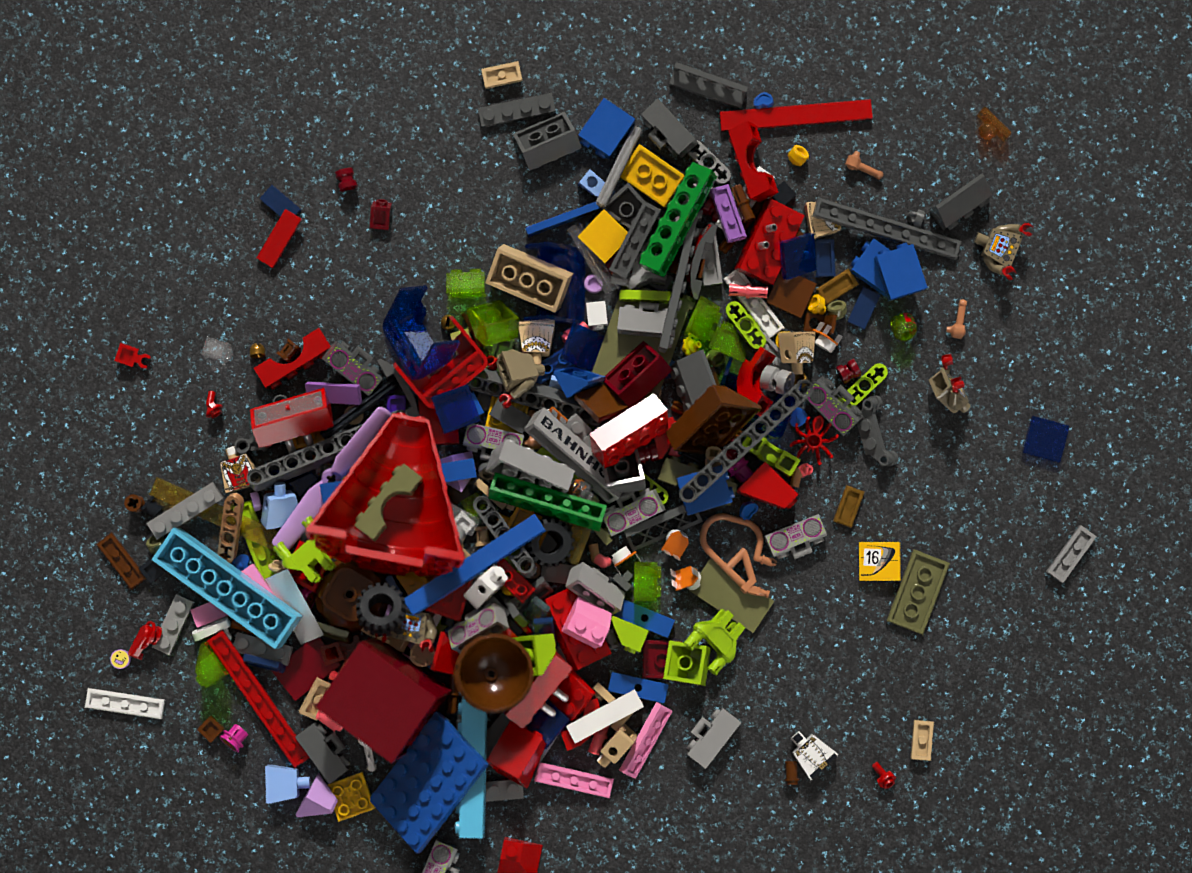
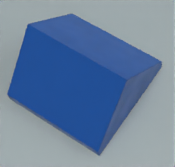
[554,366,606,398]

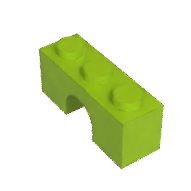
[742,436,801,478]

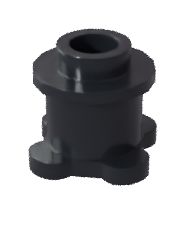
[140,496,165,520]

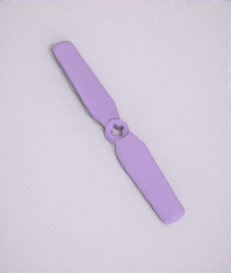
[272,407,391,550]

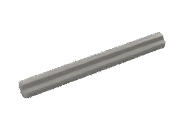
[596,126,642,208]

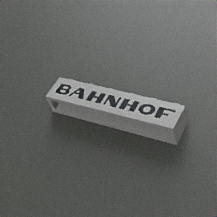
[524,408,623,504]

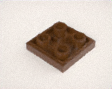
[766,268,817,319]
[574,383,628,423]

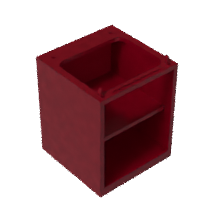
[315,637,452,763]

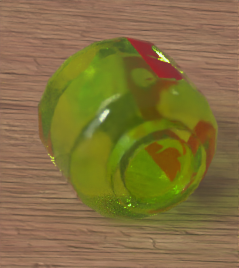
[890,313,917,341]

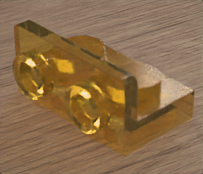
[565,524,592,565]

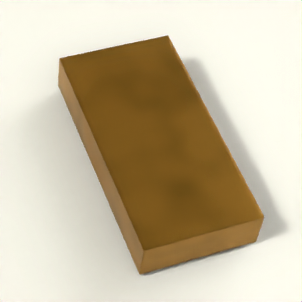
[816,269,858,305]
[833,485,864,528]

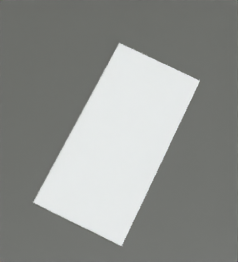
[265,569,324,645]

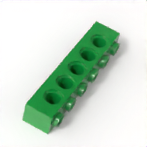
[639,162,717,278]
[488,472,607,531]

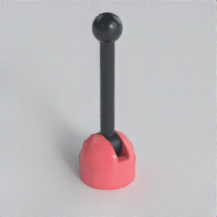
[668,445,705,467]

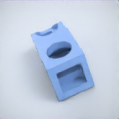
[578,169,615,199]

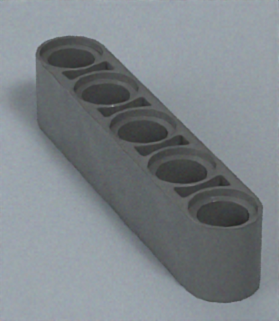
[473,496,537,578]

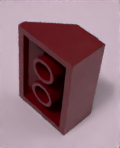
[603,341,672,409]

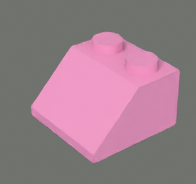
[561,596,612,649]

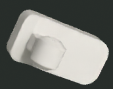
[192,616,232,641]

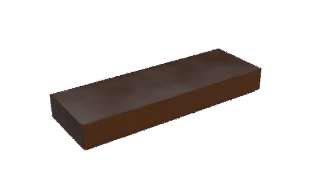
[96,532,146,590]

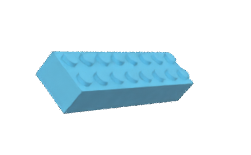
[152,528,303,649]
[455,693,488,838]

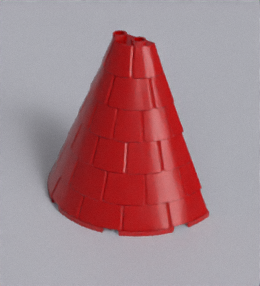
[306,412,465,577]

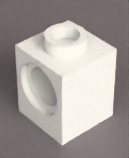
[586,301,608,330]

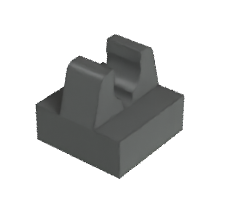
[610,570,633,593]

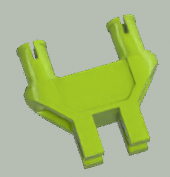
[273,516,336,584]
[683,609,745,676]

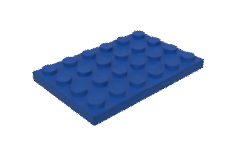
[370,712,489,853]

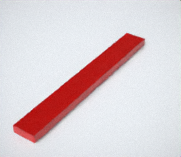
[719,99,873,132]
[207,630,310,768]

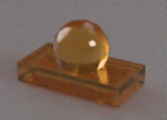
[977,107,1012,142]

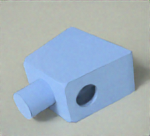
[261,482,298,530]
[265,765,310,804]

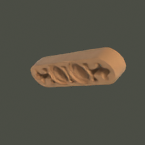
[217,493,244,563]

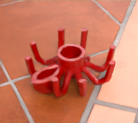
[790,415,839,465]

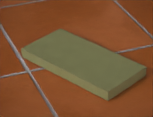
[886,549,950,635]
[689,559,774,633]

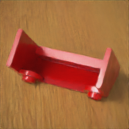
[393,316,488,409]

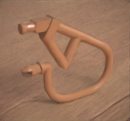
[700,513,777,598]

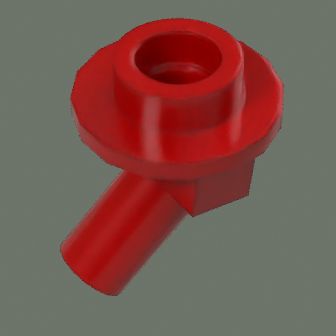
[206,391,223,418]
[872,762,896,789]

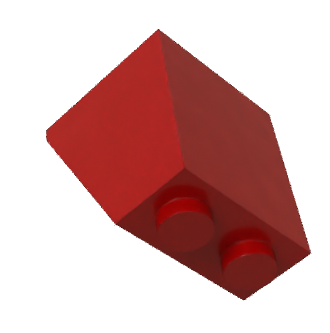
[736,462,798,509]
[486,721,547,789]

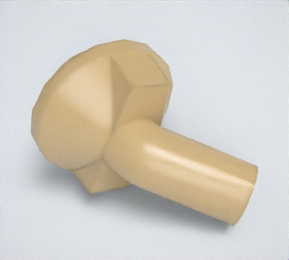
[268,560,285,574]

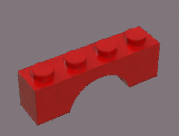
[729,121,779,202]
[253,328,331,390]

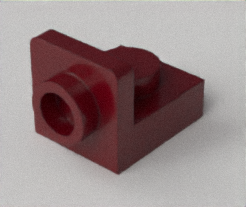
[370,199,392,230]

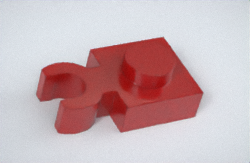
[114,343,151,368]

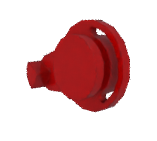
[128,621,162,660]

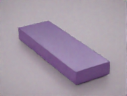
[710,184,747,243]
[305,382,362,405]

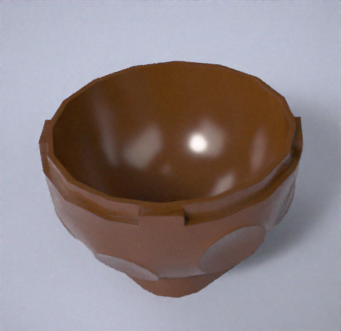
[315,560,388,633]
[453,633,534,713]

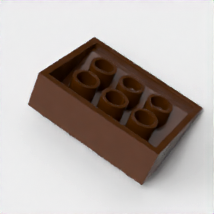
[665,385,762,455]

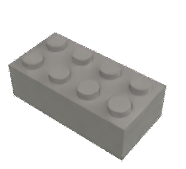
[485,439,575,493]

